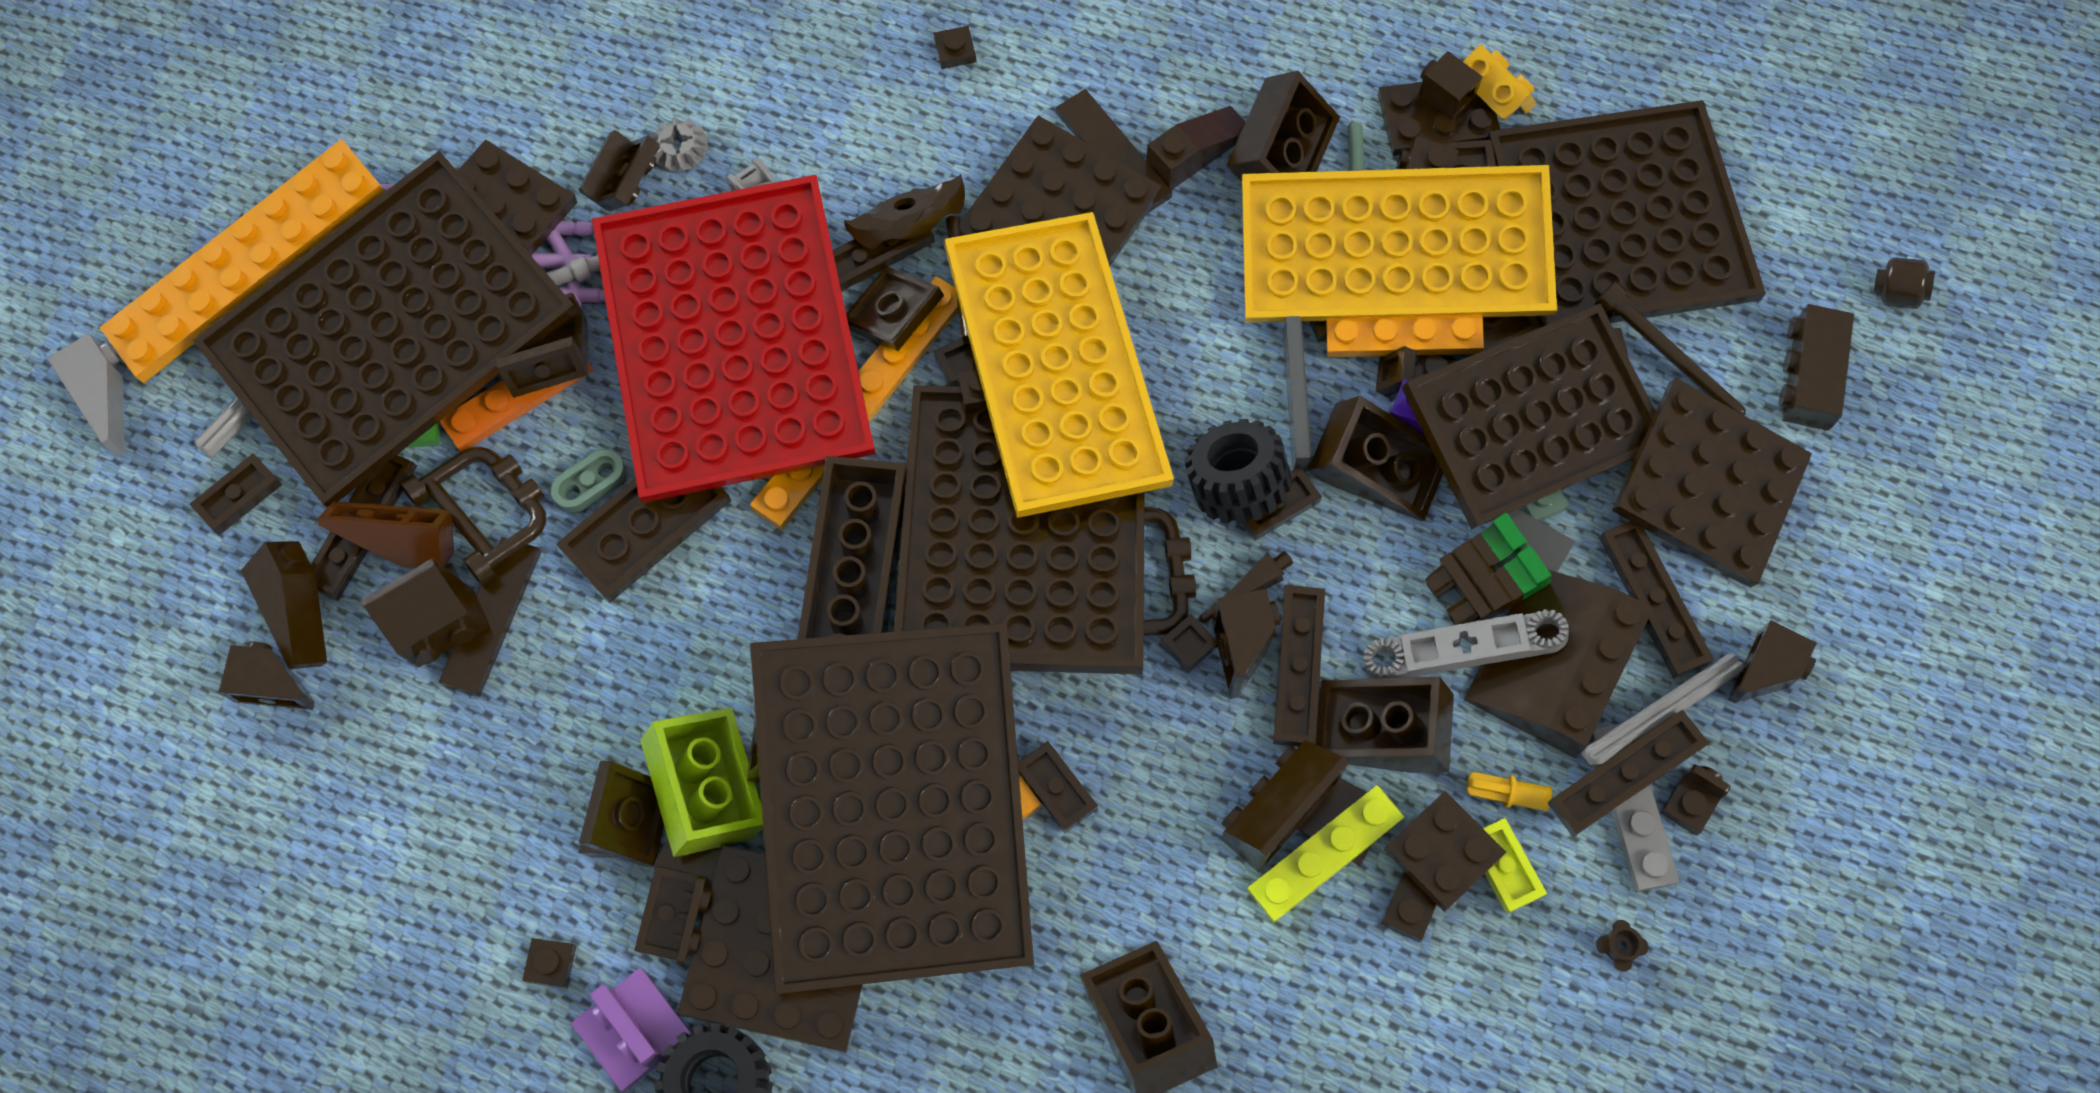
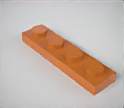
[439,362,594,452]

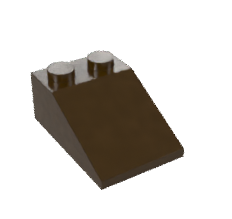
[1307,395,1444,521]
[1316,677,1454,773]
[1080,941,1217,1093]

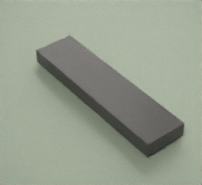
[1283,316,1312,472]

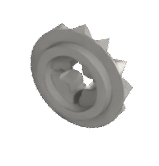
[650,117,708,172]

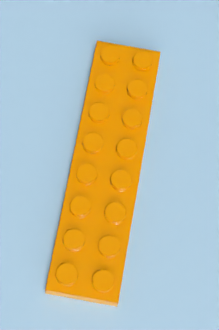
[99,139,386,383]

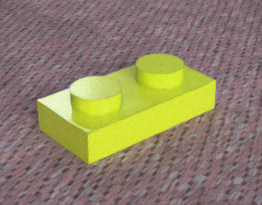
[1483,818,1547,915]

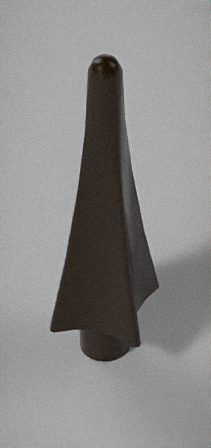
[1199,551,1293,623]

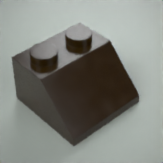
[361,559,488,668]
[1212,589,1280,699]

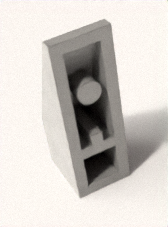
[47,333,125,457]

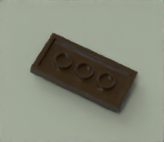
[556,478,731,603]

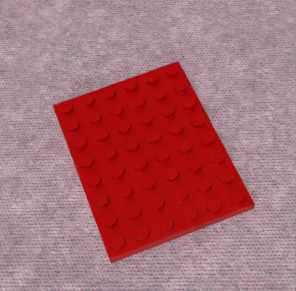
[592,175,876,503]

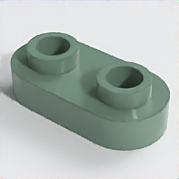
[551,449,626,513]

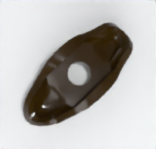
[844,174,965,249]

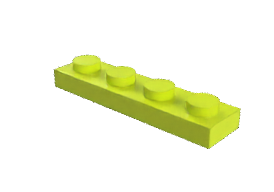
[1247,785,1405,923]

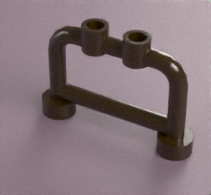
[399,447,546,585]
[1144,507,1196,636]

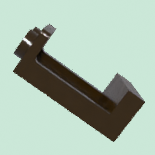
[497,293,588,398]

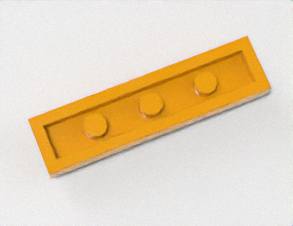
[1326,314,1484,357]

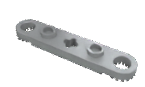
[1363,610,1569,679]

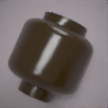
[1874,257,1935,309]

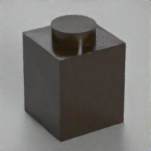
[1418,51,1483,120]

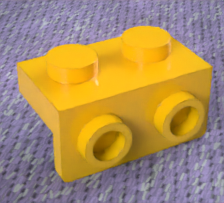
[1462,44,1537,120]

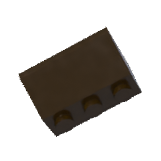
[1226,70,1340,181]
[1221,740,1350,873]

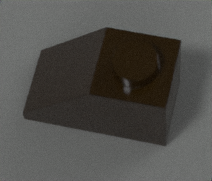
[1728,620,1817,703]
[219,641,315,710]

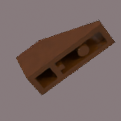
[318,501,454,569]

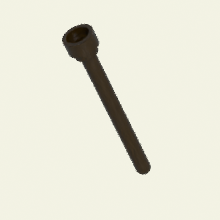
[1594,281,1746,416]

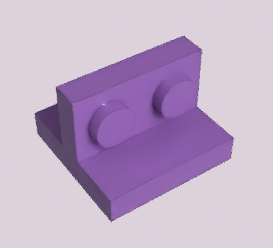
[571,967,692,1093]

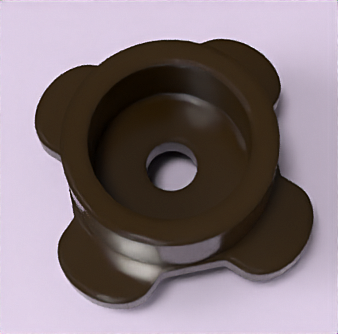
[1596,920,1648,972]

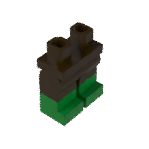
[1425,512,1552,625]

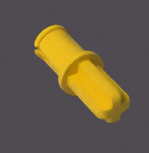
[1466,772,1553,812]

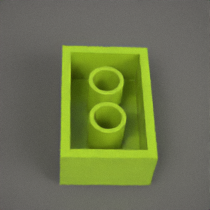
[640,707,763,857]

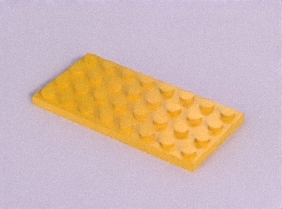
[1242,165,1557,323]
[945,212,1174,518]

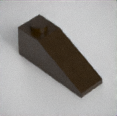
[1146,106,1246,190]
[241,541,327,669]

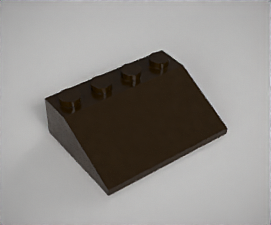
[1464,570,1653,758]

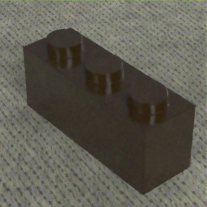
[1778,304,1854,431]

